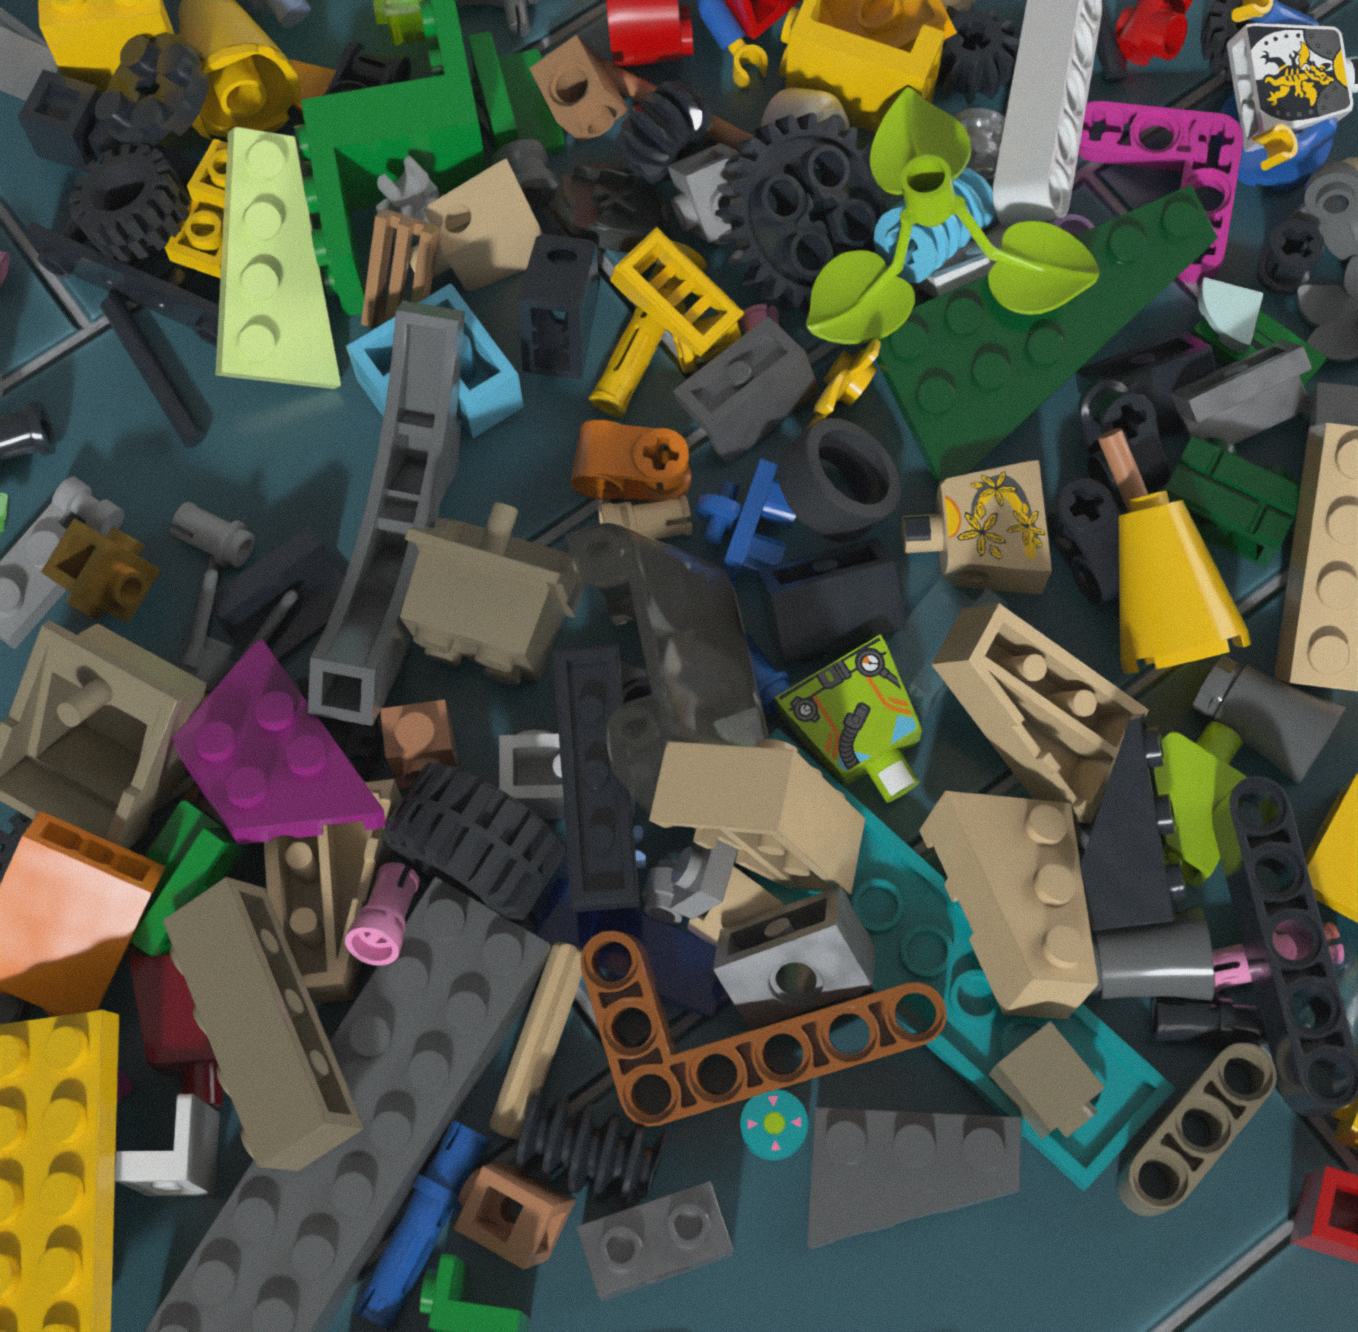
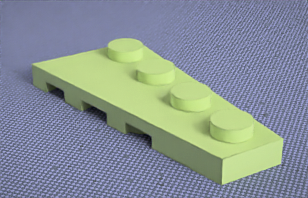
[215,127,341,389]

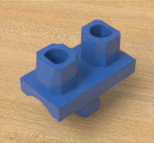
[694,458,796,585]

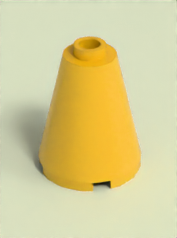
[178,0,301,141]
[1118,491,1251,674]

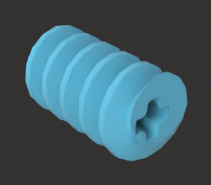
[873,168,995,283]

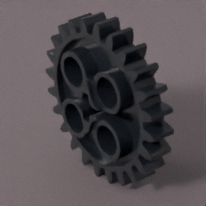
[715,112,894,314]

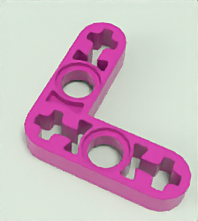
[1078,101,1243,284]

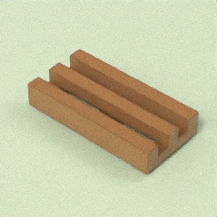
[361,208,440,328]

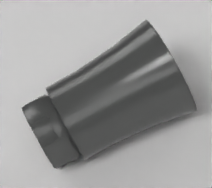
[1191,655,1346,785]
[1087,906,1214,1000]

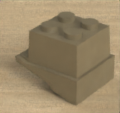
[400,502,593,685]
[0,620,207,849]

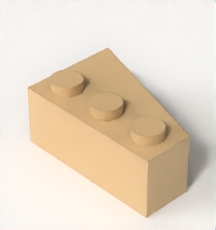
[649,739,865,895]

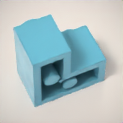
[346,283,524,438]

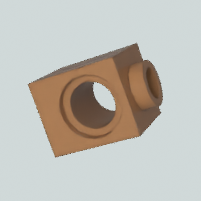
[529,34,629,143]

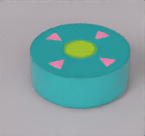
[740,1089,808,1161]

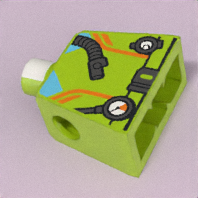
[775,634,922,802]

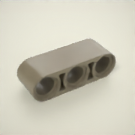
[1117,1042,1277,1217]

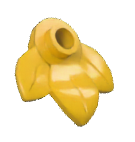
[806,338,881,429]

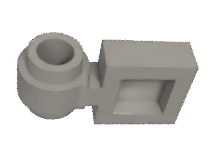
[641,840,738,924]

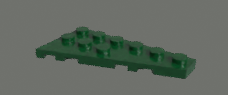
[868,184,1218,488]

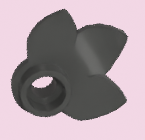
[1289,161,1358,262]
[1296,255,1358,362]

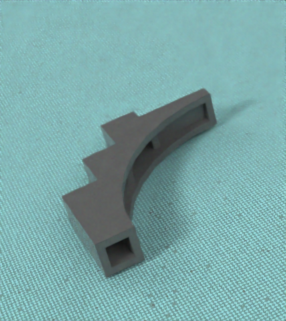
[308,300,465,726]

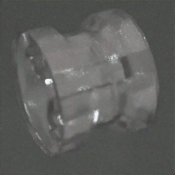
[953,108,1005,180]

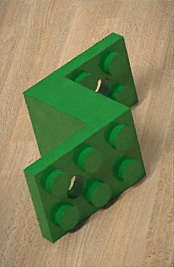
[294,0,486,317]

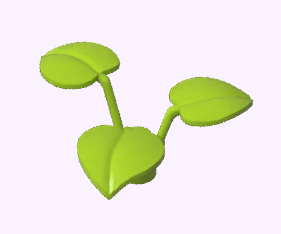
[806,87,1099,344]

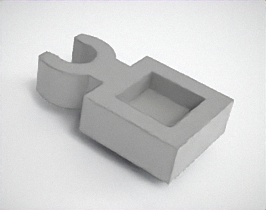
[376,156,440,249]

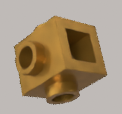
[41,518,161,624]

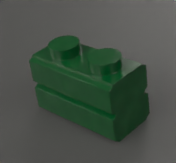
[1164,435,1301,569]

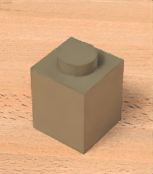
[989,1021,1105,1140]

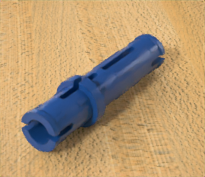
[352,1120,491,1331]

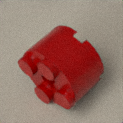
[606,0,694,67]

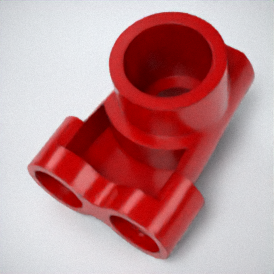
[1116,0,1193,66]

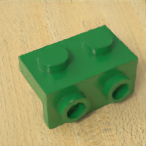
[420,1253,530,1332]

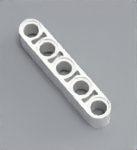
[993,0,1102,226]

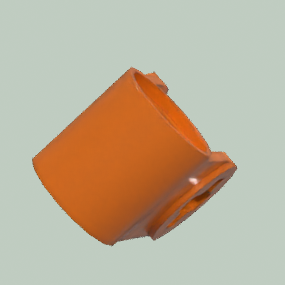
[570,420,692,502]

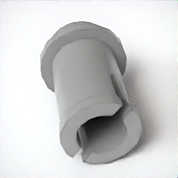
[170,501,255,568]

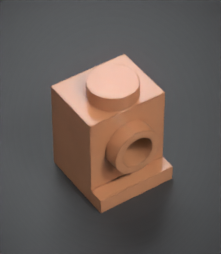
[380,699,459,792]
[454,1161,577,1270]

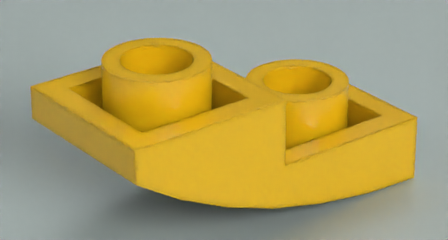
[165,139,228,279]

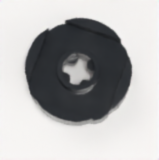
[95,33,209,151]

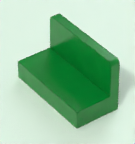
[468,31,565,154]
[130,801,248,957]

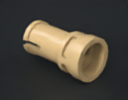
[598,495,692,554]

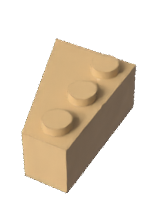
[932,603,1149,823]
[264,779,403,1004]
[919,791,1099,1019]

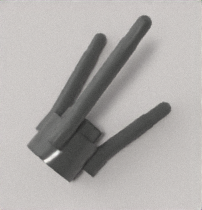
[178,555,298,694]

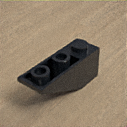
[1081,713,1188,931]

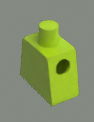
[1093,721,1248,889]

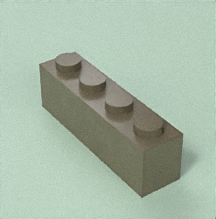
[163,877,365,1171]

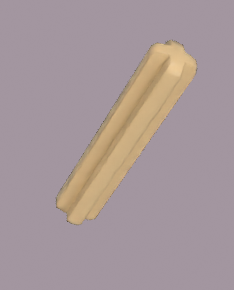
[489,942,583,1139]

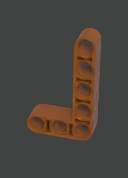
[580,931,947,1127]

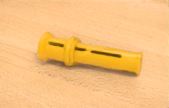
[589,241,708,417]

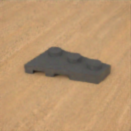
[807,1107,1023,1249]

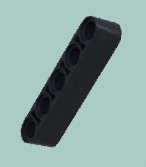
[1212,776,1358,1117]

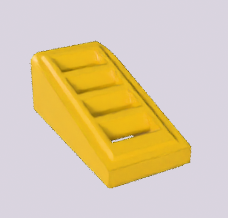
[610,227,745,357]

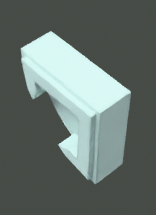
[1198,277,1263,355]

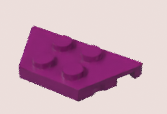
[172,639,387,845]

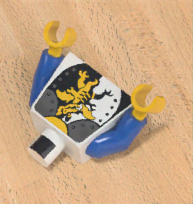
[1227,0,1358,171]

